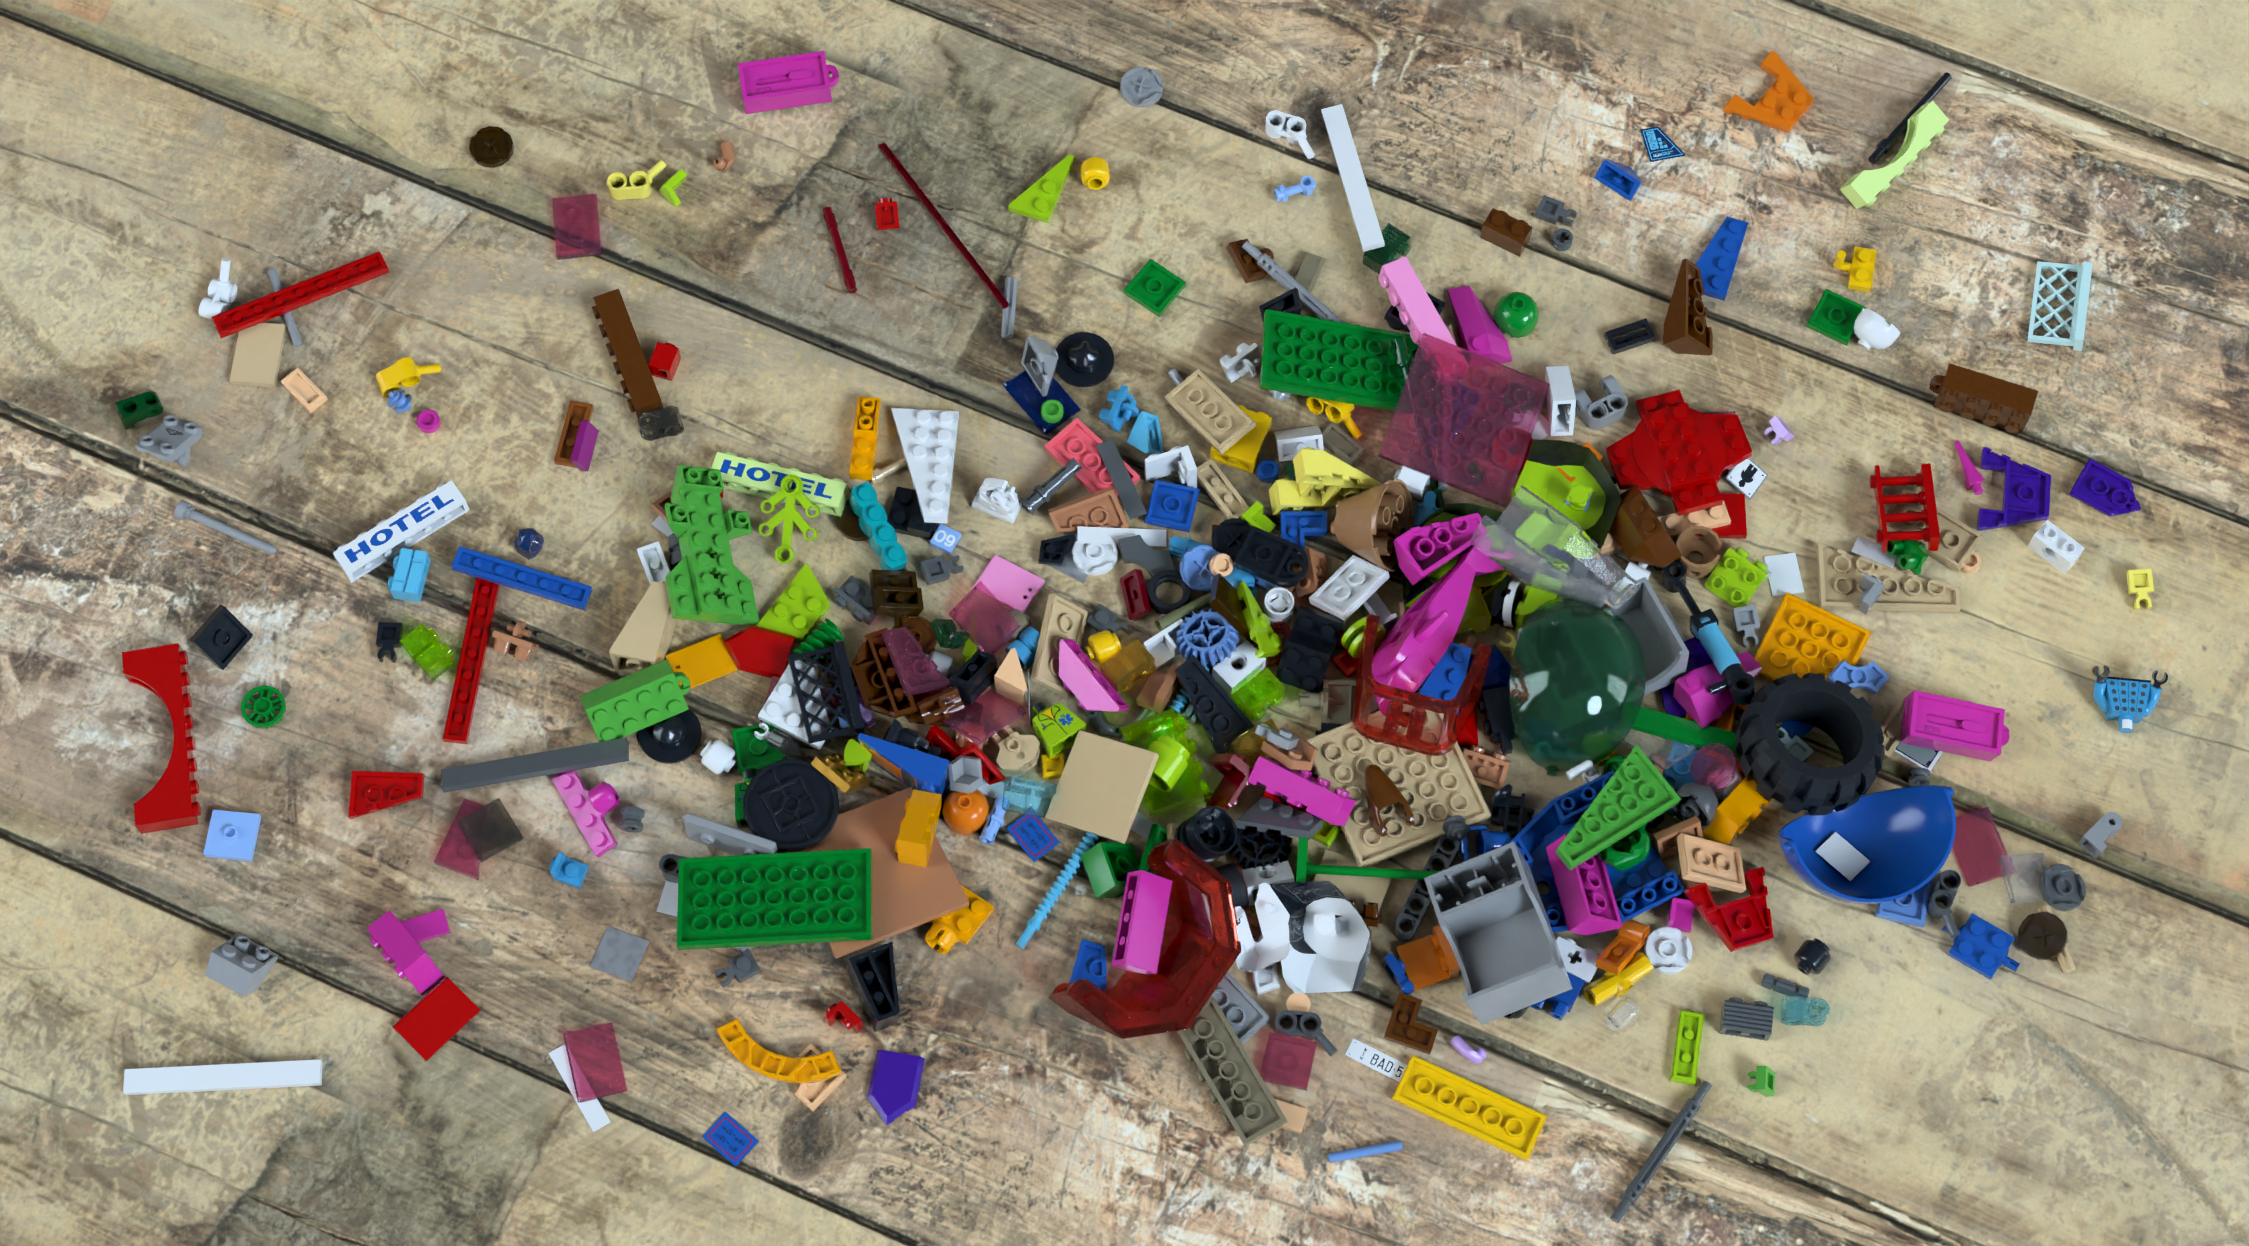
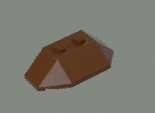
[1610,484,1683,568]
[851,628,918,718]

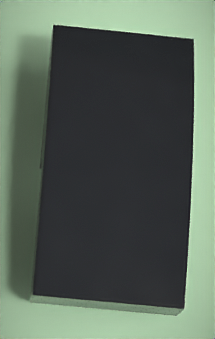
[1490,574,1513,626]

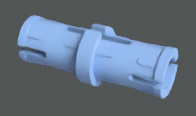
[979,796,1010,845]

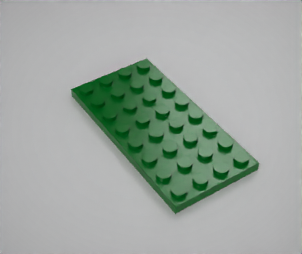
[1260,309,1440,419]
[677,848,872,950]

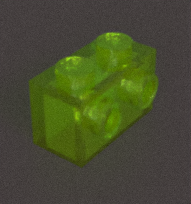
[1231,668,1285,722]

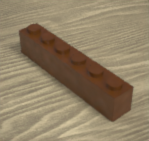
[592,289,664,420]

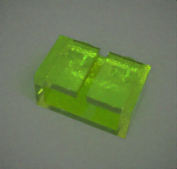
[400,623,455,681]

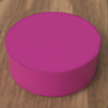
[417,410,441,433]

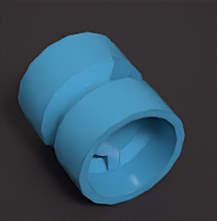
[1005,626,1040,670]

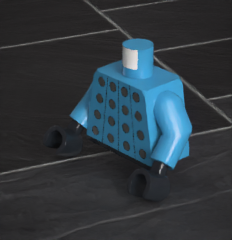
[2092,665,2168,733]

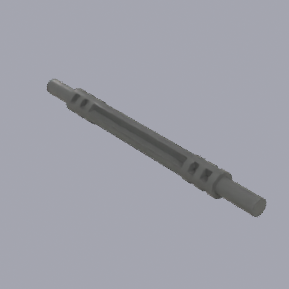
[1610,1081,1712,1223]

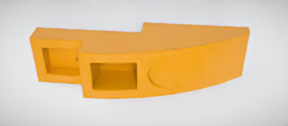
[849,397,881,480]

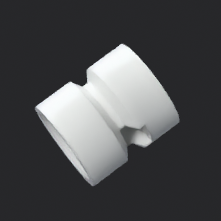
[1263,587,1294,628]

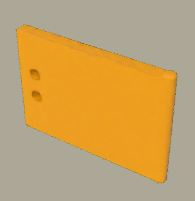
[665,634,738,689]

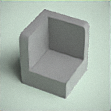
[948,755,983,794]

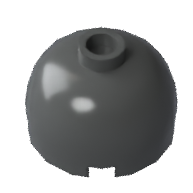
[1671,782,1719,830]

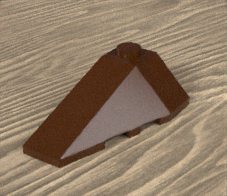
[1663,259,1713,356]

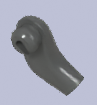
[1085,710,1122,737]

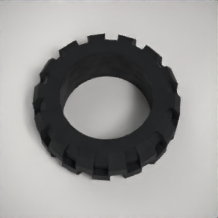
[1735,673,1885,816]

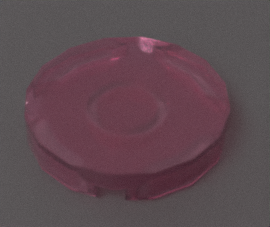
[1690,743,1738,790]

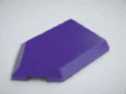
[2069,458,2141,517]
[867,1050,925,1126]

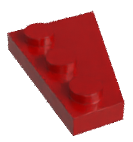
[348,771,425,819]

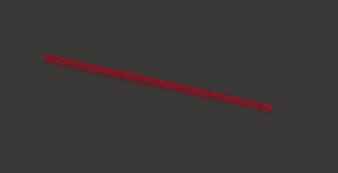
[878,141,1009,309]

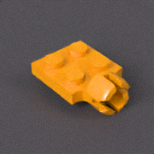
[925,884,994,954]

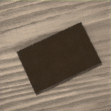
[1210,573,1258,648]

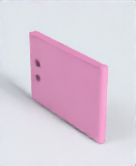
[972,554,1045,613]

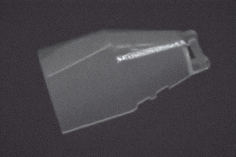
[1471,485,1640,609]

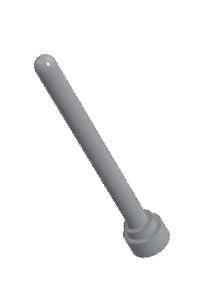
[174,500,277,554]

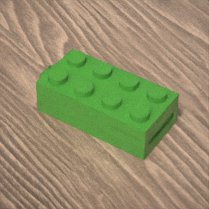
[580,659,690,742]

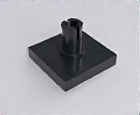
[189,605,253,670]

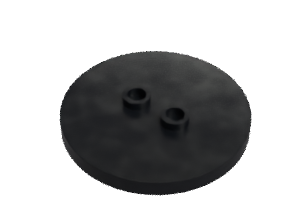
[743,759,839,852]

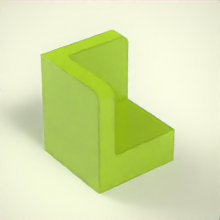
[1241,501,1276,533]

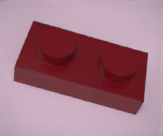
[1119,569,1152,621]

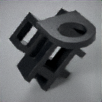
[1491,784,1535,835]

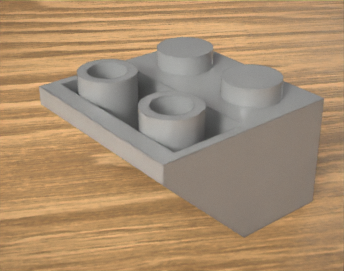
[205,934,279,997]

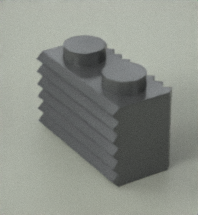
[1719,997,1774,1041]

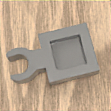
[1732,605,1760,648]
[1254,723,1299,750]

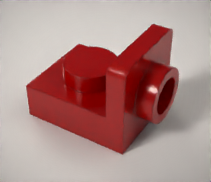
[875,198,900,230]
[824,1000,864,1033]

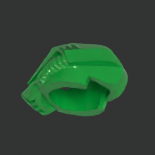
[1597,823,1650,871]

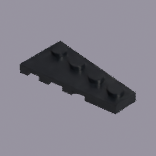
[1175,655,1254,754]

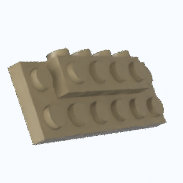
[1171,996,1287,1147]

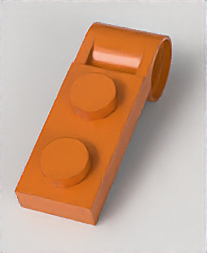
[1595,919,1650,975]

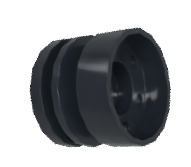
[1174,806,1238,867]

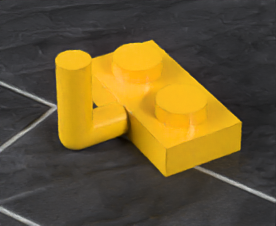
[1833,246,1877,293]

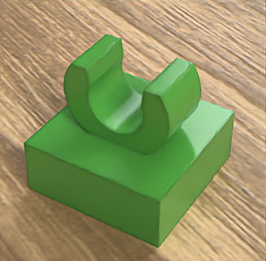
[1747,1066,1775,1097]

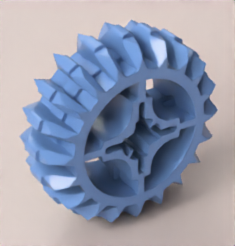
[1176,608,1239,667]

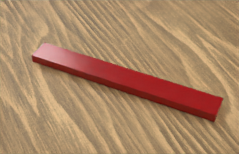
[211,251,389,339]
[443,577,500,744]

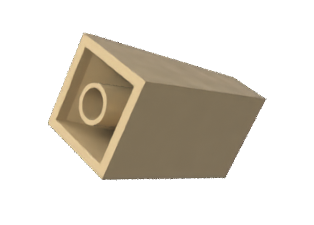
[609,581,677,674]

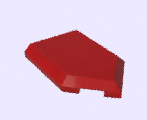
[723,625,796,680]

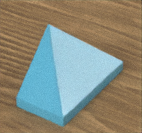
[1127,411,1164,455]

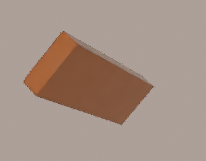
[554,401,594,468]

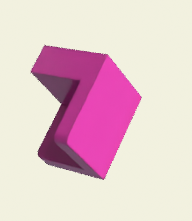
[1666,897,1695,933]

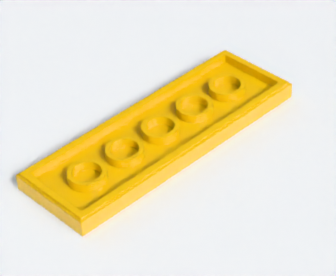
[1392,1055,1547,1161]

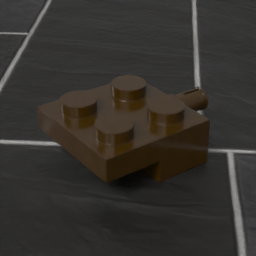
[869,569,924,630]

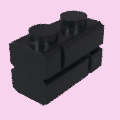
[950,650,998,705]

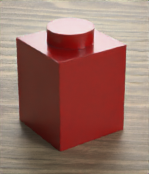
[648,342,681,381]

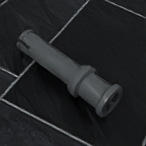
[1019,458,1083,516]

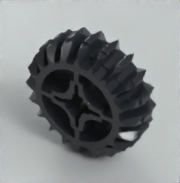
[1230,826,1292,870]

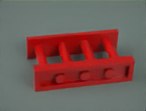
[1869,463,1940,553]

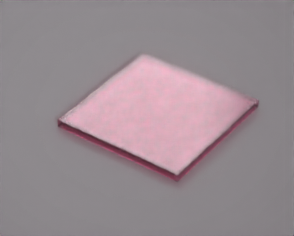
[1378,333,1550,508]

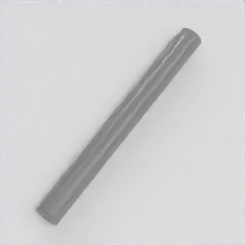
[267,268,302,347]

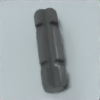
[1761,973,1809,1001]

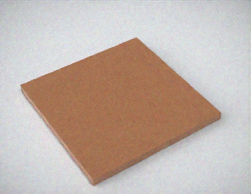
[784,787,969,959]

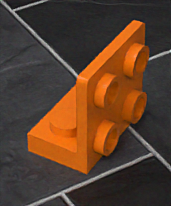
[1396,925,1460,991]

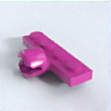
[552,770,620,857]

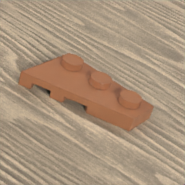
[1048,486,1130,532]

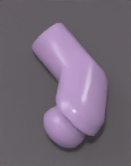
[1451,1036,1487,1064]

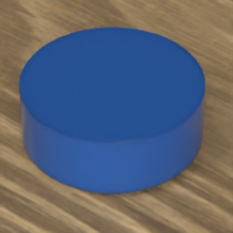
[1256,459,1279,483]

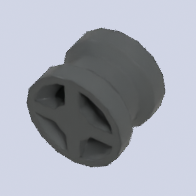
[619,807,645,833]

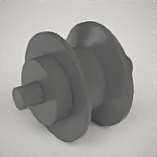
[1442,815,1469,841]

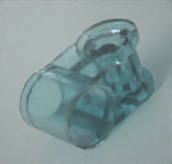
[1781,996,1830,1026]

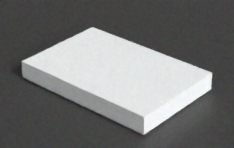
[1309,555,1390,621]

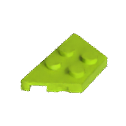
[756,564,831,642]

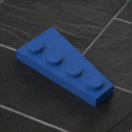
[1695,216,1749,301]

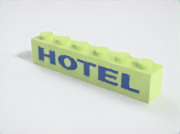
[711,452,850,517]

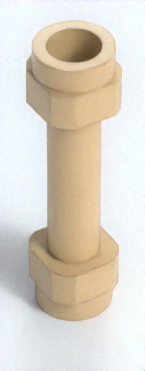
[870,457,907,485]

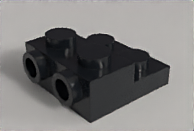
[887,486,939,540]

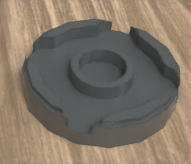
[2039,864,2086,912]

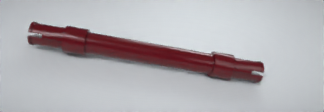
[822,207,857,293]

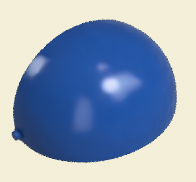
[1777,785,1956,904]

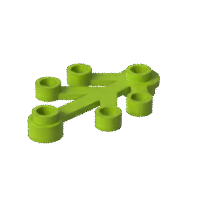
[758,474,820,564]

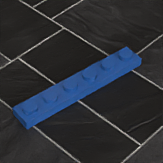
[451,546,592,611]

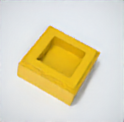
[1041,753,1065,780]

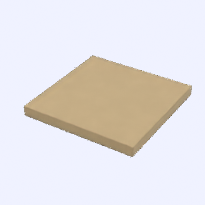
[1045,730,1159,844]

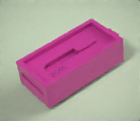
[738,51,839,114]
[1900,690,2010,762]

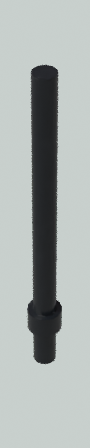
[1868,72,1952,164]

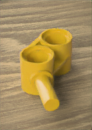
[376,357,441,398]
[1306,397,1362,439]

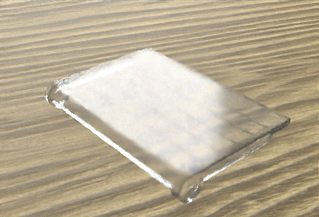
[1610,725,1696,771]

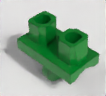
[1887,530,1928,575]

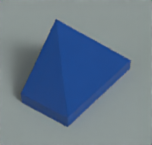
[1594,159,1642,201]

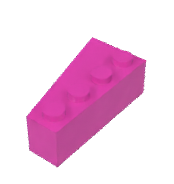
[1248,756,1356,826]

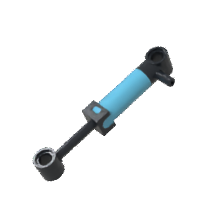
[1663,561,1755,705]

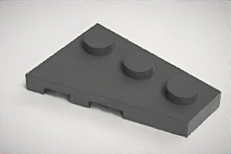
[1236,797,1323,839]

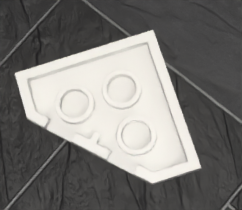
[758,660,831,750]

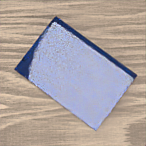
[1003,370,1081,434]

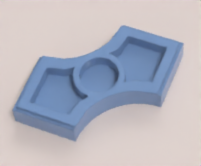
[1826,660,1890,695]

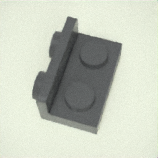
[832,575,878,625]

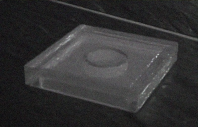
[1998,853,2048,904]

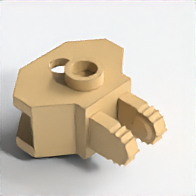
[988,722,1041,777]

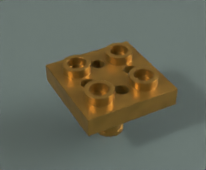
[811,752,871,793]

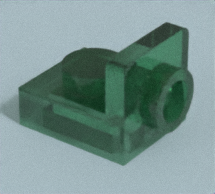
[931,619,970,650]

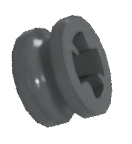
[1552,229,1573,251]
[1908,767,1930,786]

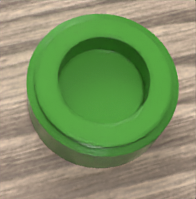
[1041,399,1064,423]

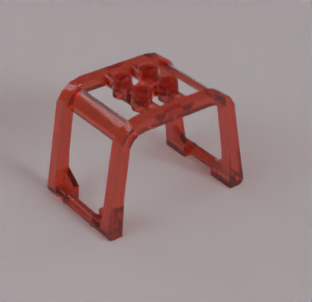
[1352,614,1492,756]

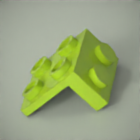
[1705,546,1771,608]

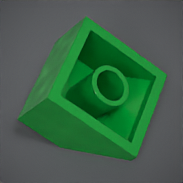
[1081,842,1140,898]

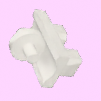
[1220,342,1261,383]

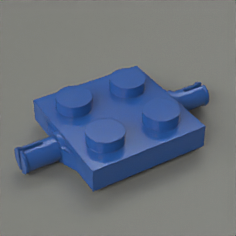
[1942,913,2020,980]

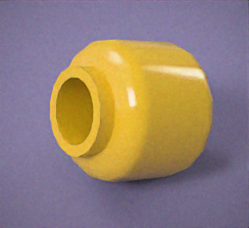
[1081,157,1110,190]
[1085,630,1122,664]

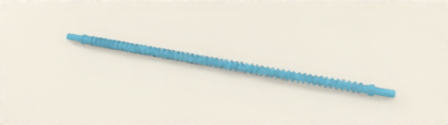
[1015,588,1258,950]

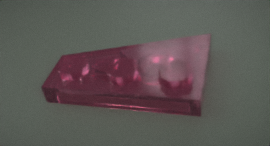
[434,798,487,881]

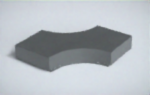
[1117,535,1175,578]

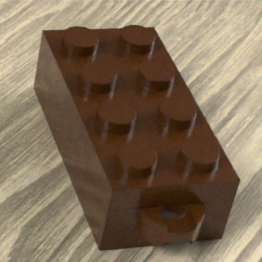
[1930,363,2038,434]

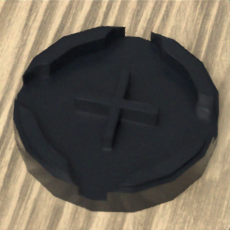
[1212,518,1253,562]

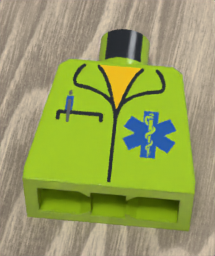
[1032,702,1086,759]

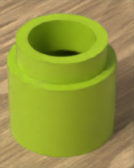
[1147,736,1190,793]

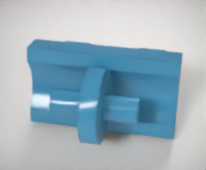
[1099,385,1139,432]

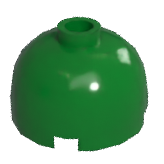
[1493,292,1539,338]

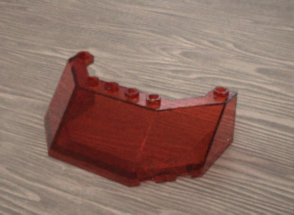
[1049,838,1242,1039]

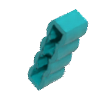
[849,482,907,571]

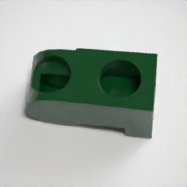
[115,391,163,430]

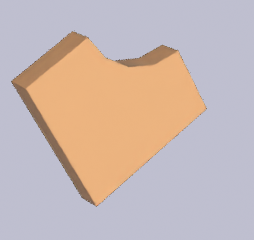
[795,1043,847,1112]

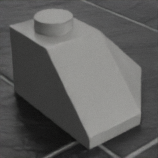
[1021,336,1058,397]

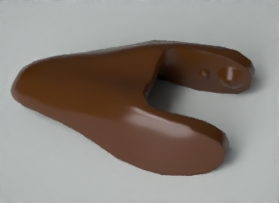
[1364,764,1415,837]

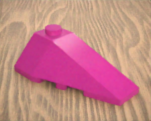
[1447,286,1512,369]
[1394,513,1492,586]
[1673,651,1762,729]

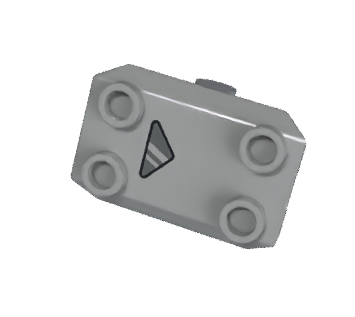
[135,415,202,467]

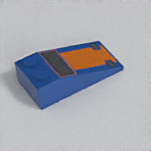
[858,733,950,802]

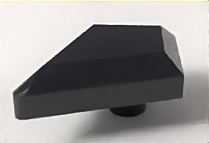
[1038,534,1076,566]

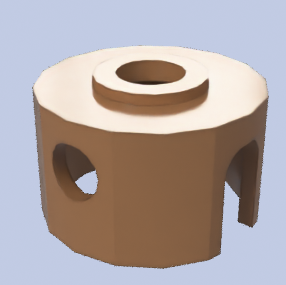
[1675,526,1722,579]

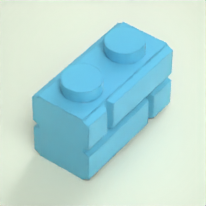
[388,548,431,602]

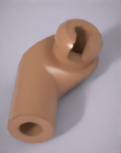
[713,142,735,172]

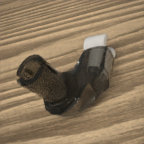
[754,723,807,761]

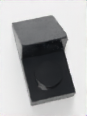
[1259,288,1302,321]

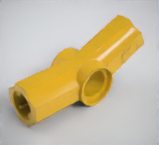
[1583,952,1654,1007]

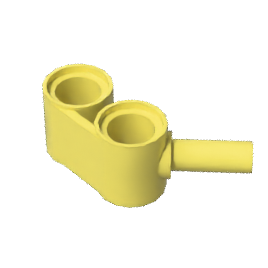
[607,160,666,200]

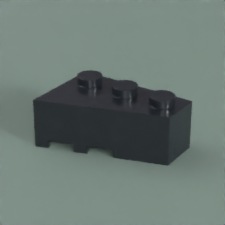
[846,941,900,1032]

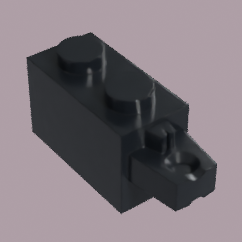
[1477,685,1521,755]

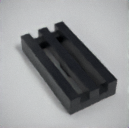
[1604,318,1655,355]

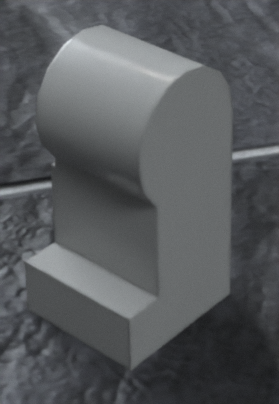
[2078,812,2123,859]

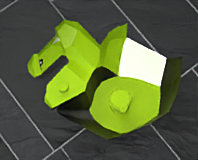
[1510,439,1622,574]

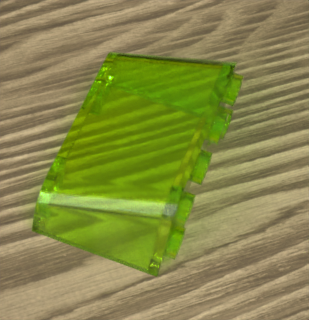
[1120,708,1212,818]

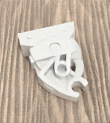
[972,478,1023,524]

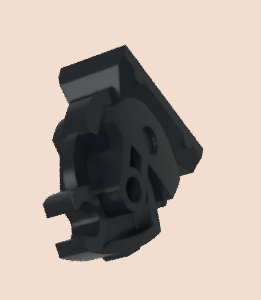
[883,719,946,759]

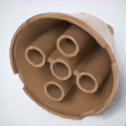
[1331,479,1414,572]

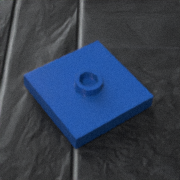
[1145,480,1200,533]

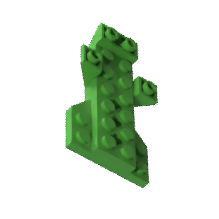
[664,465,759,626]

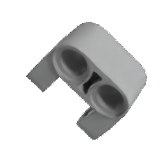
[1575,375,1628,430]

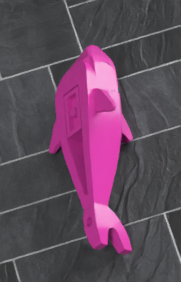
[1371,536,1513,717]

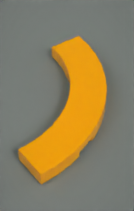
[716,1018,843,1083]

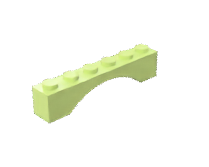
[1840,100,1949,209]

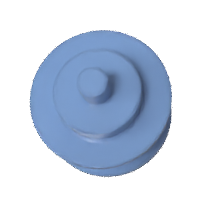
[387,389,412,414]

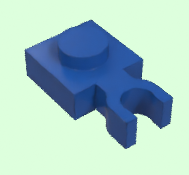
[1382,953,1415,995]

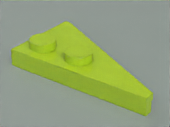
[1008,154,1075,223]
[1236,581,1283,658]

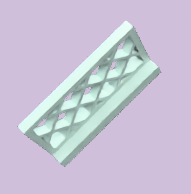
[2027,261,2093,351]

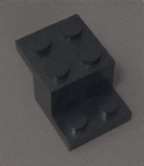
[1275,605,1344,693]

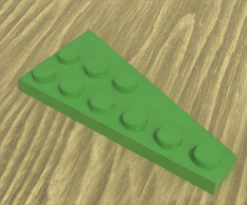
[1555,744,1681,870]

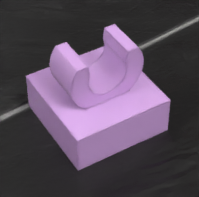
[1764,416,1795,445]

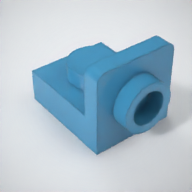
[549,852,589,889]

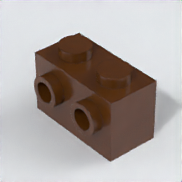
[1480,208,1532,257]

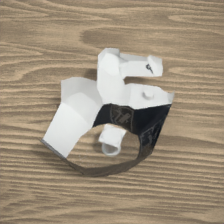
[1228,881,1372,993]

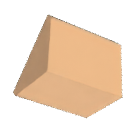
[994,648,1029,708]

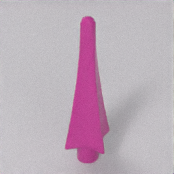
[1955,440,1985,495]

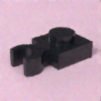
[376,622,403,663]

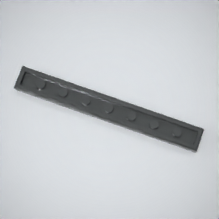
[441,737,629,793]

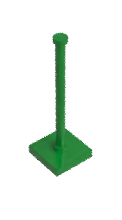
[1296,837,1445,882]

